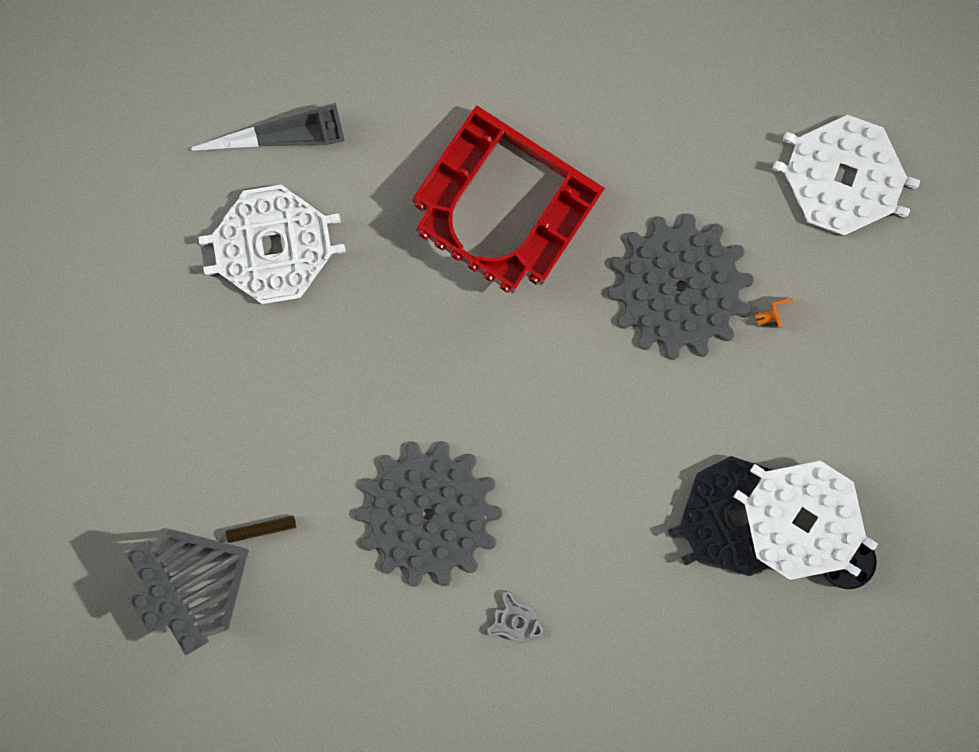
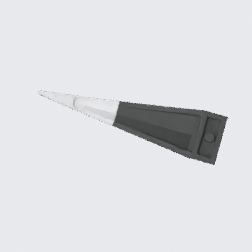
[191,103,345,151]

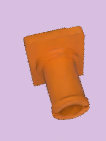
[755,297,795,328]

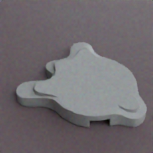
[487,591,543,642]

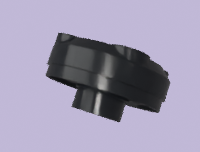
[822,543,877,590]

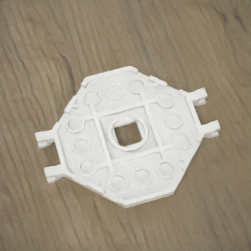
[772,115,921,236]
[198,185,346,304]
[733,461,878,580]

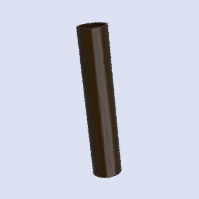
[226,515,296,543]

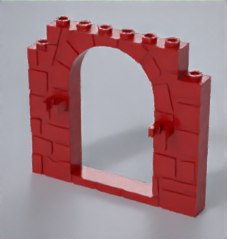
[412,105,605,294]

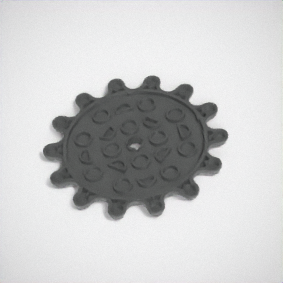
[607,213,754,360]
[354,441,502,587]

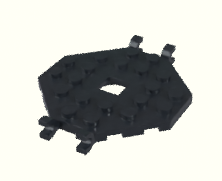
[667,456,799,577]

